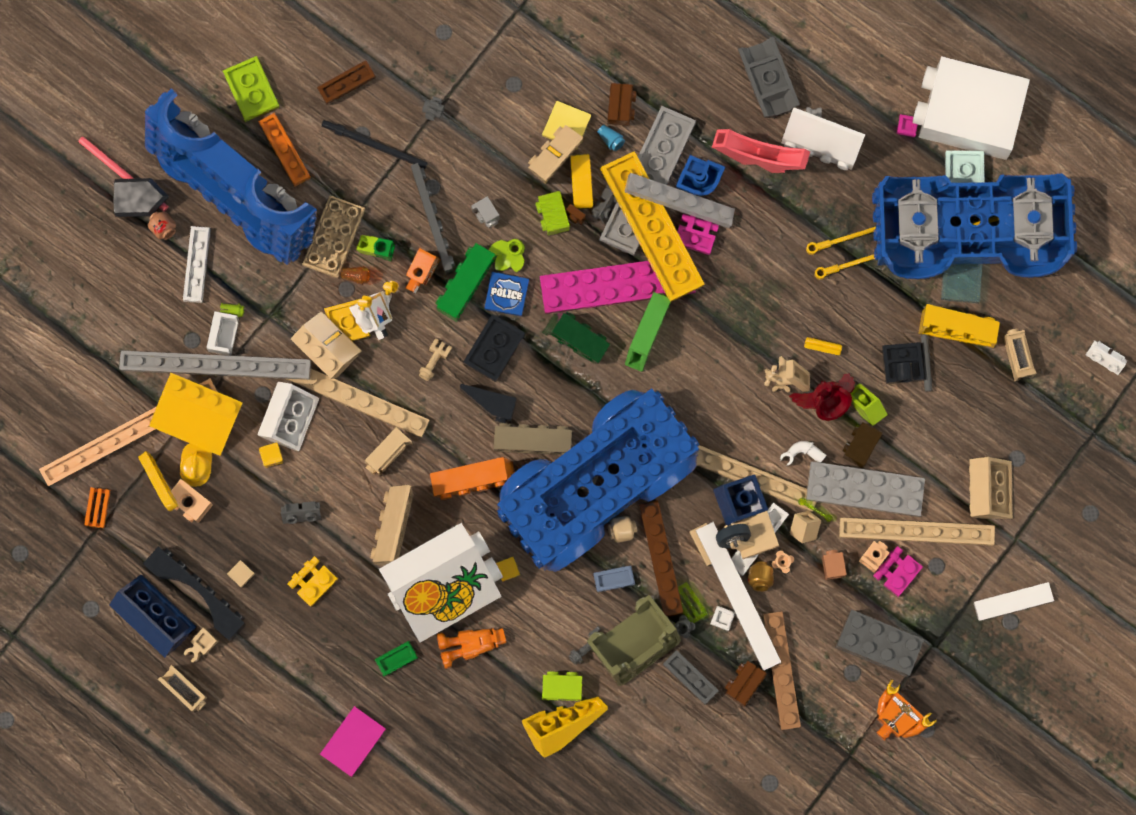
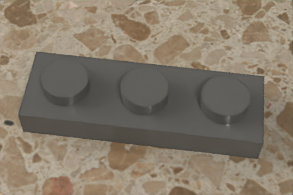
[663,650,719,705]

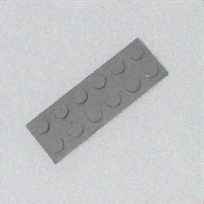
[806,462,925,517]

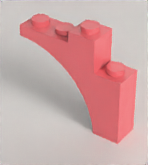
[712,129,810,173]

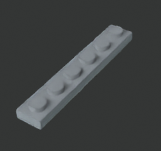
[625,173,735,228]

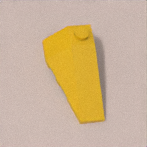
[522,697,608,758]

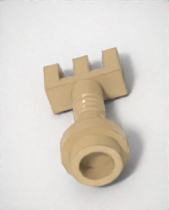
[419,338,452,381]

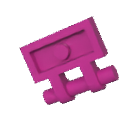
[677,214,719,255]
[873,546,923,597]

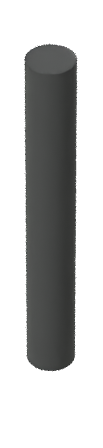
[921,334,932,392]

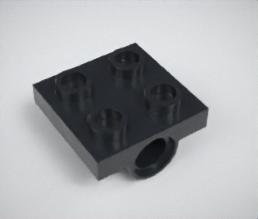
[882,342,925,384]

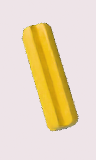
[804,337,842,355]

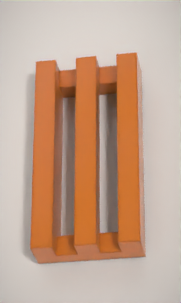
[84,487,110,528]

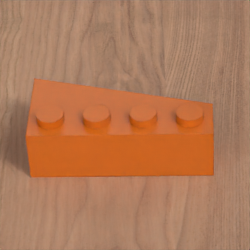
[430,457,515,500]

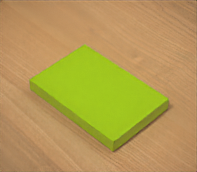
[223,56,280,122]

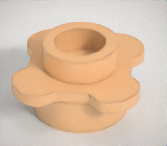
[772,551,794,573]

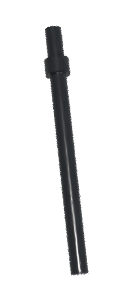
[321,120,428,169]

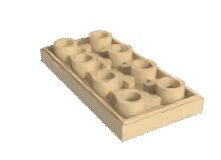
[302,195,365,278]

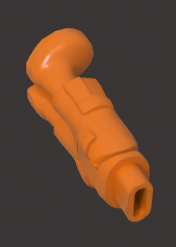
[436,628,506,669]

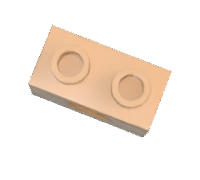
[171,479,213,523]

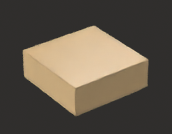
[227,560,255,588]

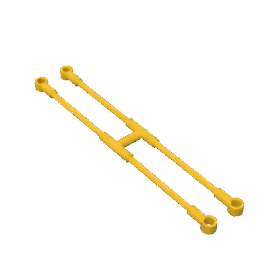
[806,216,999,280]

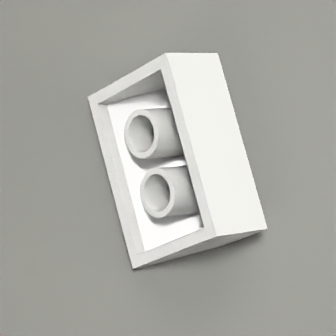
[257,382,319,451]

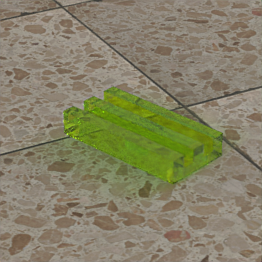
[678,582,708,623]

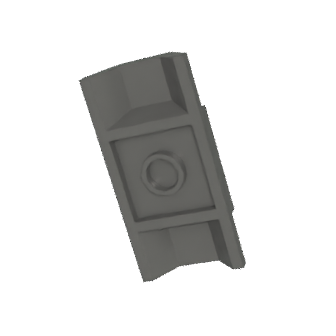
[738,37,800,118]

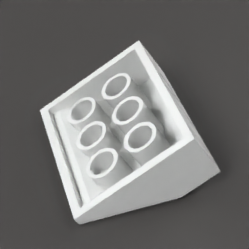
[781,108,865,170]

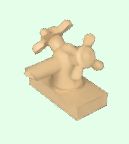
[764,356,810,392]

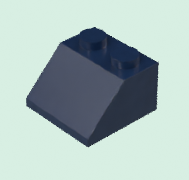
[713,474,768,525]

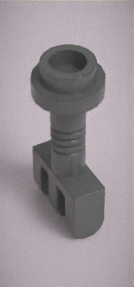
[568,626,600,665]

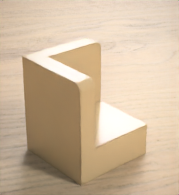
[790,511,821,543]

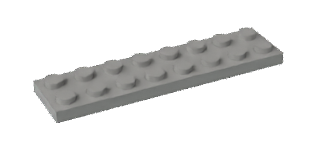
[600,106,696,255]

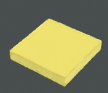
[542,101,591,150]

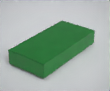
[375,641,418,677]

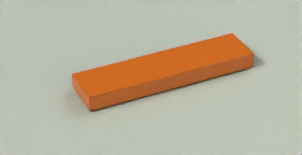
[258,113,311,187]

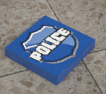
[484,272,529,317]

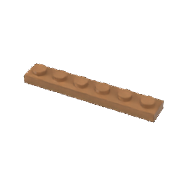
[763,612,801,730]

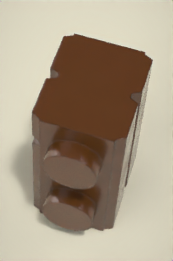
[607,83,636,126]
[725,661,767,707]

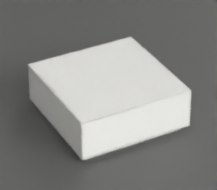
[710,606,735,631]

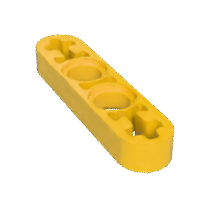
[138,451,178,512]

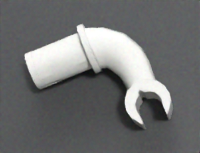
[780,441,827,466]

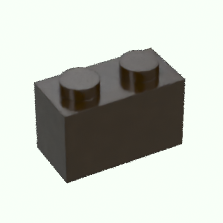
[842,422,883,469]

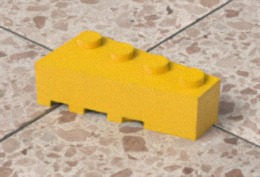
[918,304,1000,348]

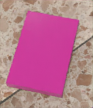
[320,706,386,777]

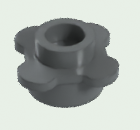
[674,615,695,638]

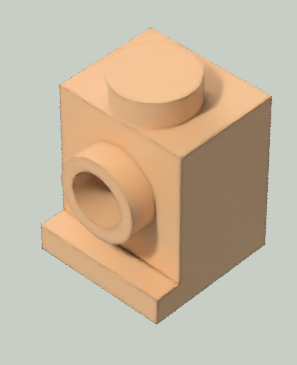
[859,541,889,573]

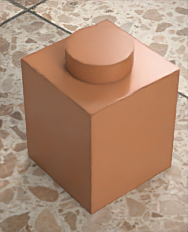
[822,550,847,580]

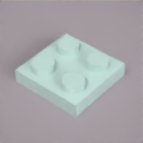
[945,151,984,183]

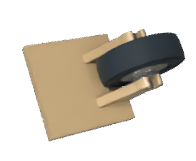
[716,511,779,560]

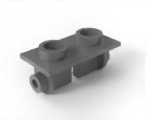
[591,186,617,224]
[281,501,321,524]

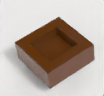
[566,204,586,225]

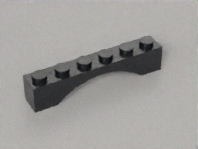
[143,546,246,642]

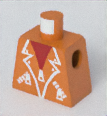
[406,248,441,293]

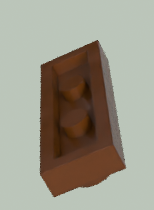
[317,60,376,105]

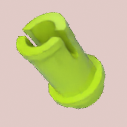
[220,303,244,318]

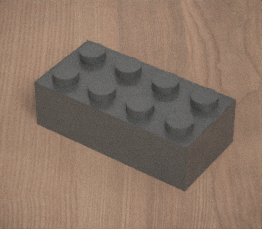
[835,610,924,677]

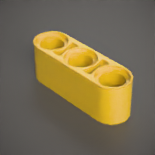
[570,154,593,209]

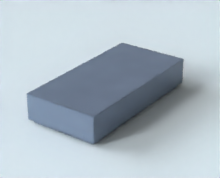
[593,566,635,593]

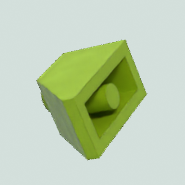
[851,383,888,426]

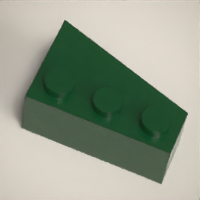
[542,312,610,364]

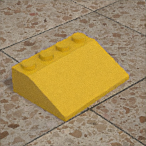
[149,373,243,456]

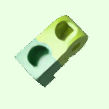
[356,235,396,262]

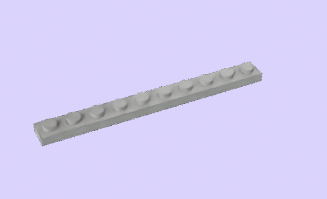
[119,351,311,380]

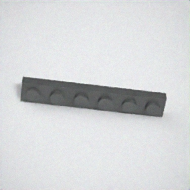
[411,163,455,275]

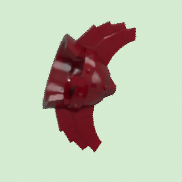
[789,373,855,421]

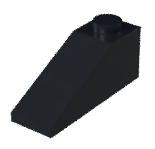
[460,384,517,424]

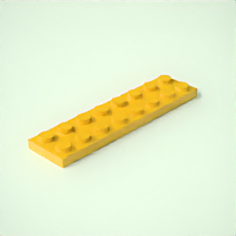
[600,151,705,302]

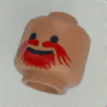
[148,211,176,240]

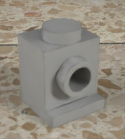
[471,196,500,228]

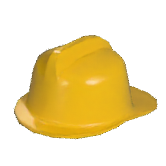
[180,443,212,487]

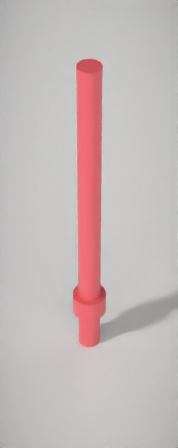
[78,136,169,211]

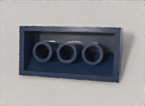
[109,575,196,658]

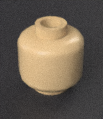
[608,516,637,543]

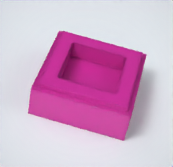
[897,114,918,137]

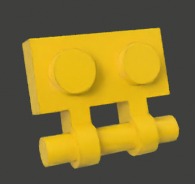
[287,556,338,607]

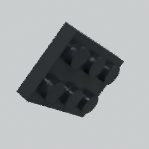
[463,314,525,382]

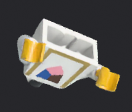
[349,281,398,340]

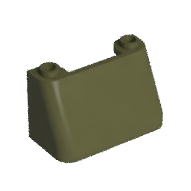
[587,595,681,686]

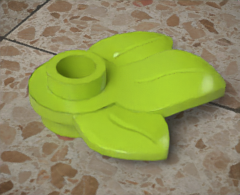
[489,239,524,272]

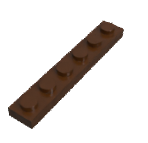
[639,500,684,617]

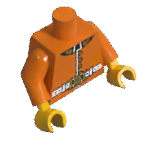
[876,680,937,741]

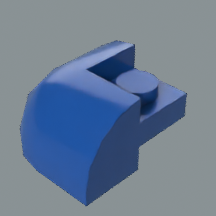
[676,155,725,196]

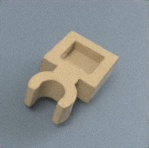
[184,627,219,662]

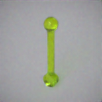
[798,498,833,522]

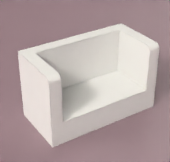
[207,312,239,356]

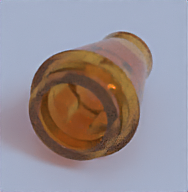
[341,266,370,285]

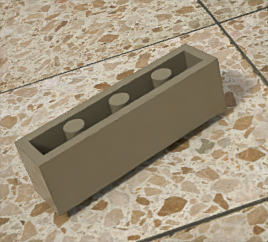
[494,423,572,455]

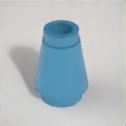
[597,124,625,152]

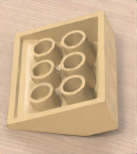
[370,485,414,566]

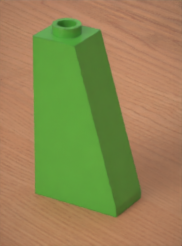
[625,292,670,372]

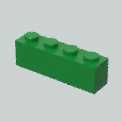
[435,243,496,322]

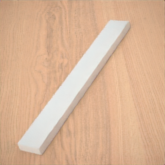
[696,522,781,671]

